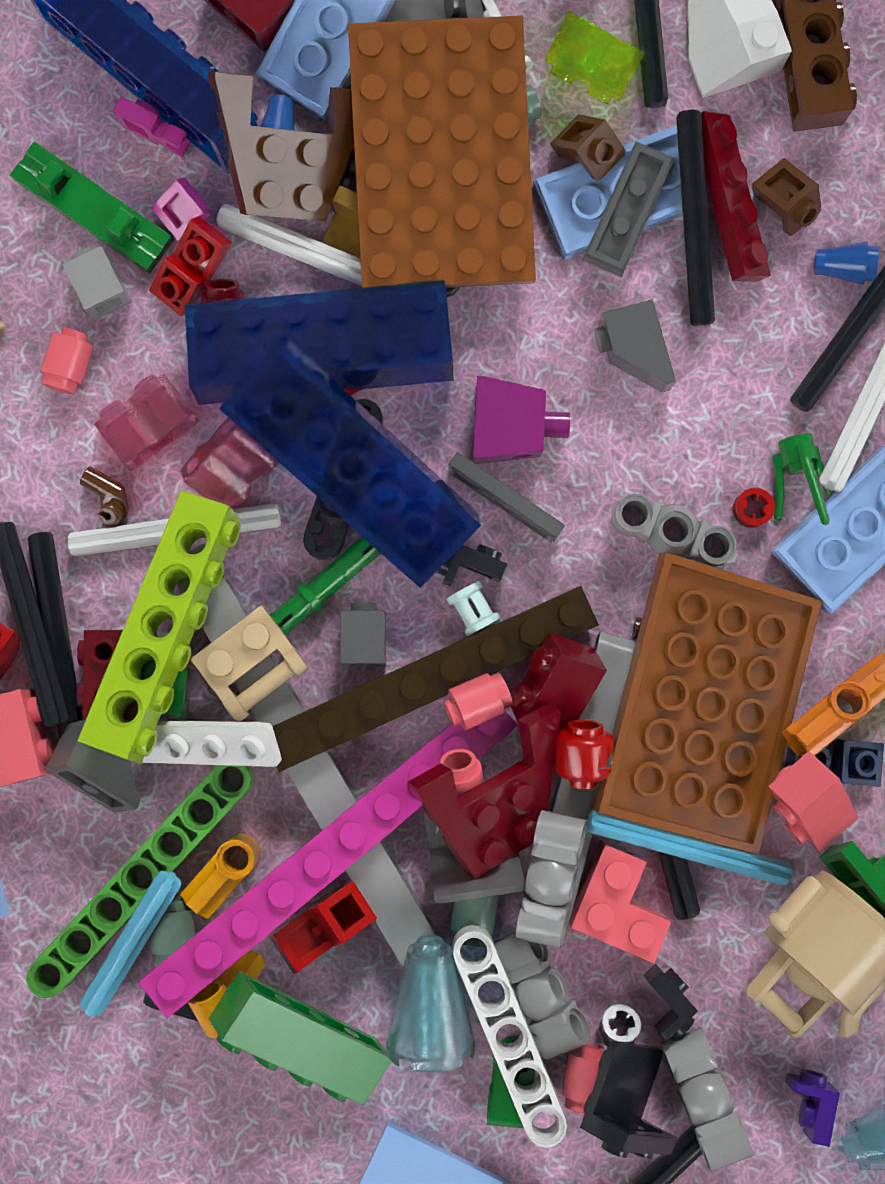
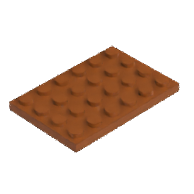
[348,15,536,292]
[593,552,822,855]

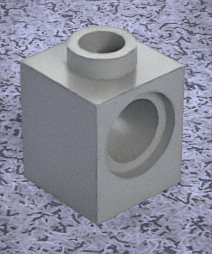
[62,246,132,321]

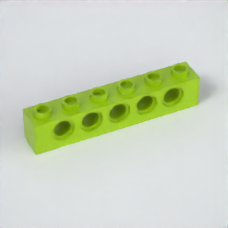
[77,490,241,765]

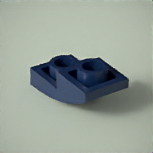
[786,739,884,787]

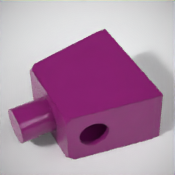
[472,376,570,464]

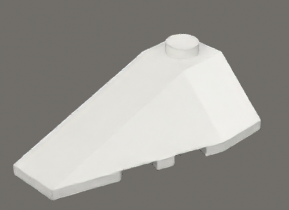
[687,0,792,98]

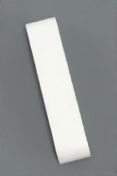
[453,925,567,1148]

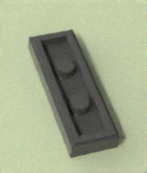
[583,141,675,277]
[448,452,565,542]

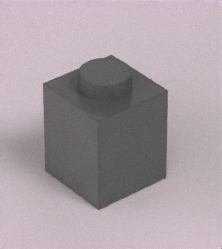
[341,602,386,664]

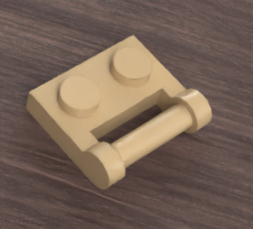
[190,605,310,722]

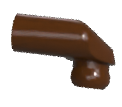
[80,466,129,526]

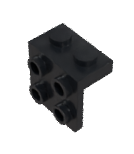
[580,1040,677,1159]

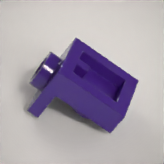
[785,1069,840,1147]

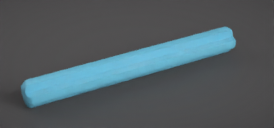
[586,810,793,885]

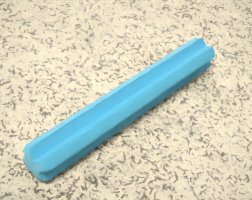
[80,871,181,1017]

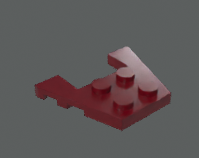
[407,702,561,879]

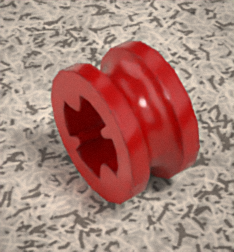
[733,488,775,528]

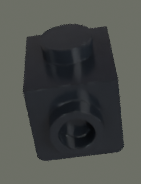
[438,543,508,589]
[643,963,698,1041]

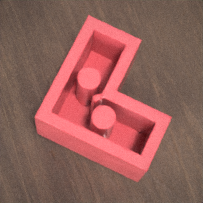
[569,840,671,963]

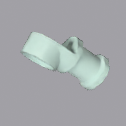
[446,581,502,637]

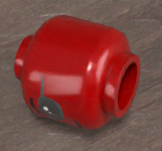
[554,720,614,789]

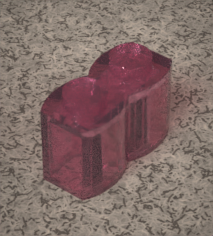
[94,374,199,471]
[181,408,281,507]

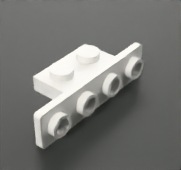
[124,720,282,767]

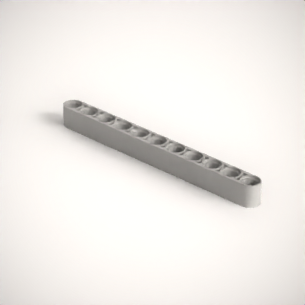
[177,542,447,974]

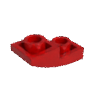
[149,216,232,317]

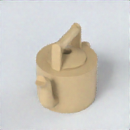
[747,870,885,1038]

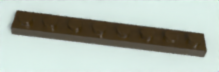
[272,586,599,772]

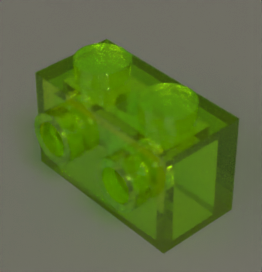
[544,11,646,105]

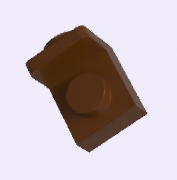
[550,114,626,181]
[751,158,821,236]

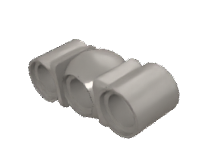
[611,493,737,567]
[516,810,587,948]
[494,932,590,1060]
[660,1027,754,1172]

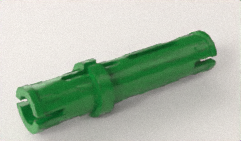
[270,531,384,636]

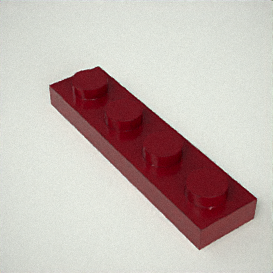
[701,111,771,282]

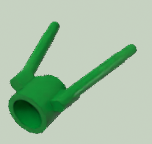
[772,433,833,525]

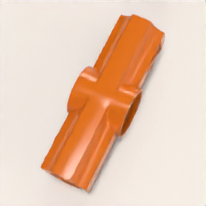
[782,652,885,757]

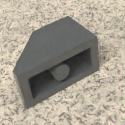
[594,299,676,392]
[44,720,140,813]

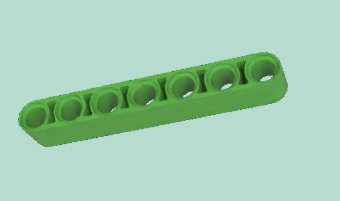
[26,765,256,998]

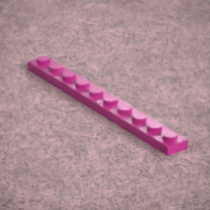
[138,709,518,1019]

